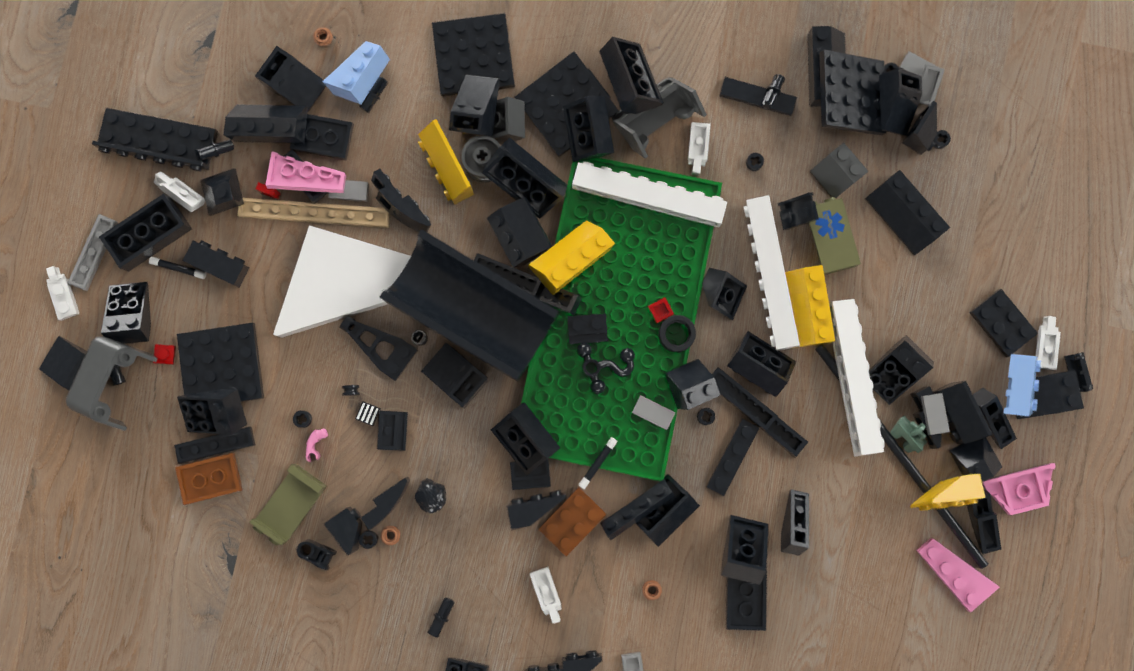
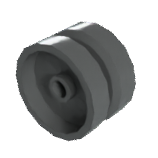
[462,136,500,183]

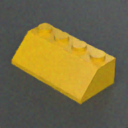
[418,119,474,205]
[528,221,615,295]
[785,265,835,348]

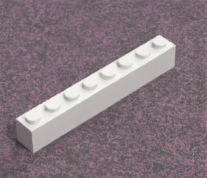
[572,162,727,227]
[744,195,800,351]
[829,299,885,457]

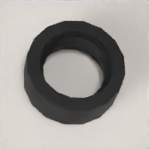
[658,315,696,353]

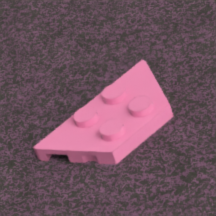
[982,463,1055,515]

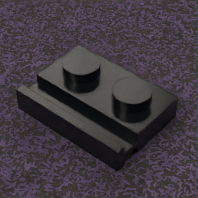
[778,192,819,230]
[567,314,608,345]
[377,411,408,451]
[510,458,551,490]

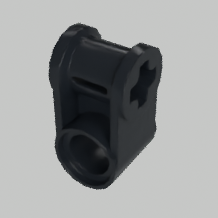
[296,539,337,570]

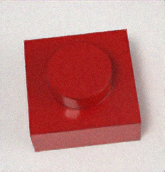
[255,182,281,200]
[648,298,674,324]
[153,344,176,365]

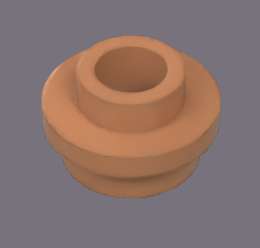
[314,27,333,46]
[381,526,401,545]
[642,580,662,600]

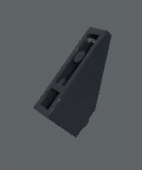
[973,388,1017,449]
[781,489,809,556]

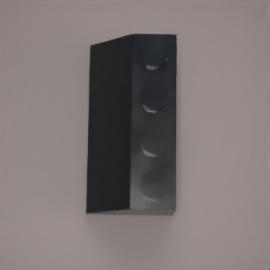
[807,26,846,107]
[599,36,664,114]
[224,105,308,144]
[481,137,567,219]
[865,170,951,256]

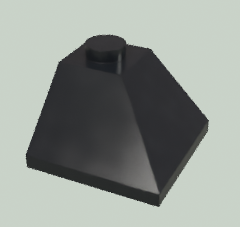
[902,101,937,155]
[200,168,244,216]
[702,268,747,320]
[949,437,1002,482]
[324,507,362,556]

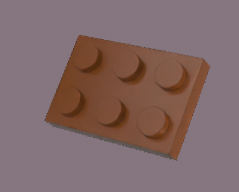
[175,453,243,505]
[538,487,607,557]

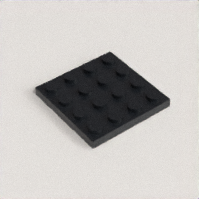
[432,13,515,97]
[819,50,887,135]
[515,51,619,157]
[177,322,264,402]

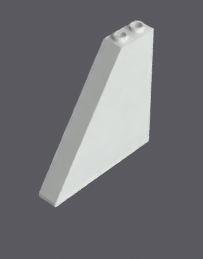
[273,225,411,338]

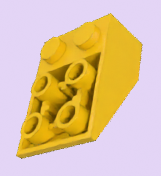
[910,474,985,511]

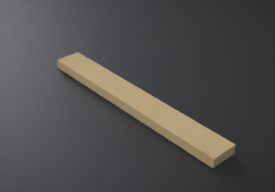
[237,198,390,228]

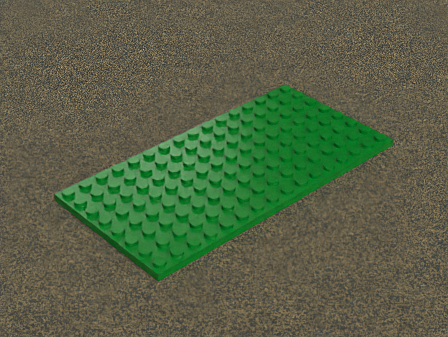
[521,158,722,481]

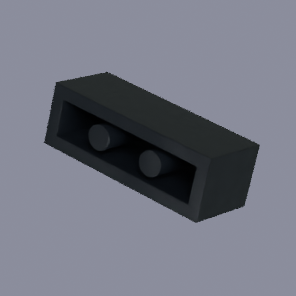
[182,240,250,288]

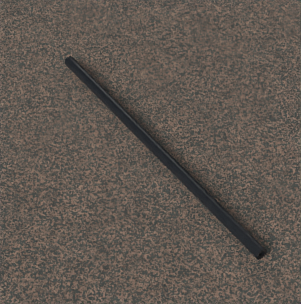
[815,344,989,569]

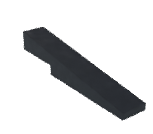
[474,253,582,316]
[712,367,808,458]

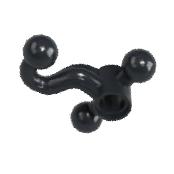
[577,343,635,394]

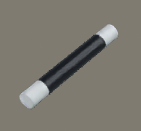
[149,257,207,279]
[579,437,618,489]

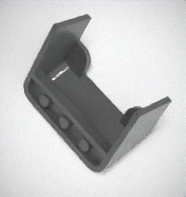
[612,78,707,158]
[66,336,158,431]

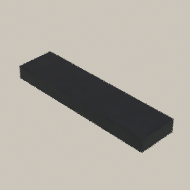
[719,77,797,116]
[174,427,255,464]

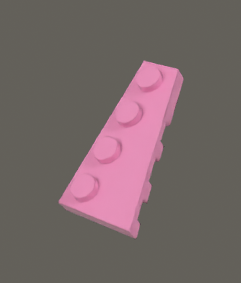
[266,151,346,193]
[916,538,1000,613]

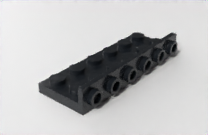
[92,108,218,172]

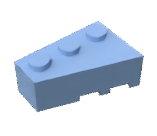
[323,41,390,104]
[1004,354,1041,416]

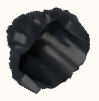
[415,478,446,513]

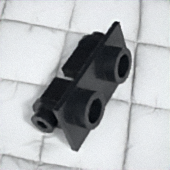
[1064,352,1093,392]

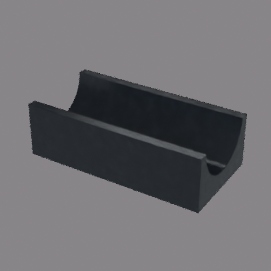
[379,229,559,382]

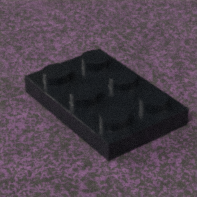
[290,114,354,160]
[969,289,1038,357]
[726,571,767,631]

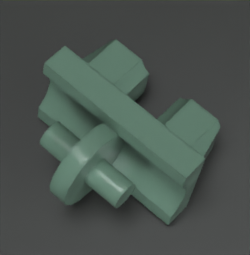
[890,415,927,453]

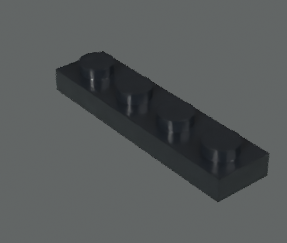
[706,419,760,496]
[600,479,675,540]

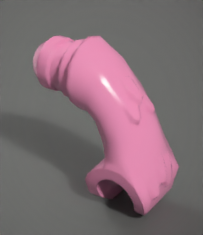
[306,428,328,462]

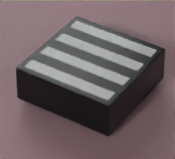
[355,401,381,426]

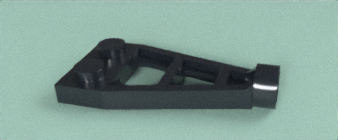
[339,315,418,381]

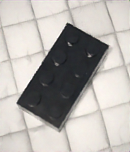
[99,193,192,272]

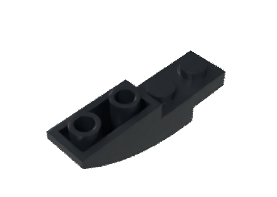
[371,169,431,233]
[524,650,602,671]

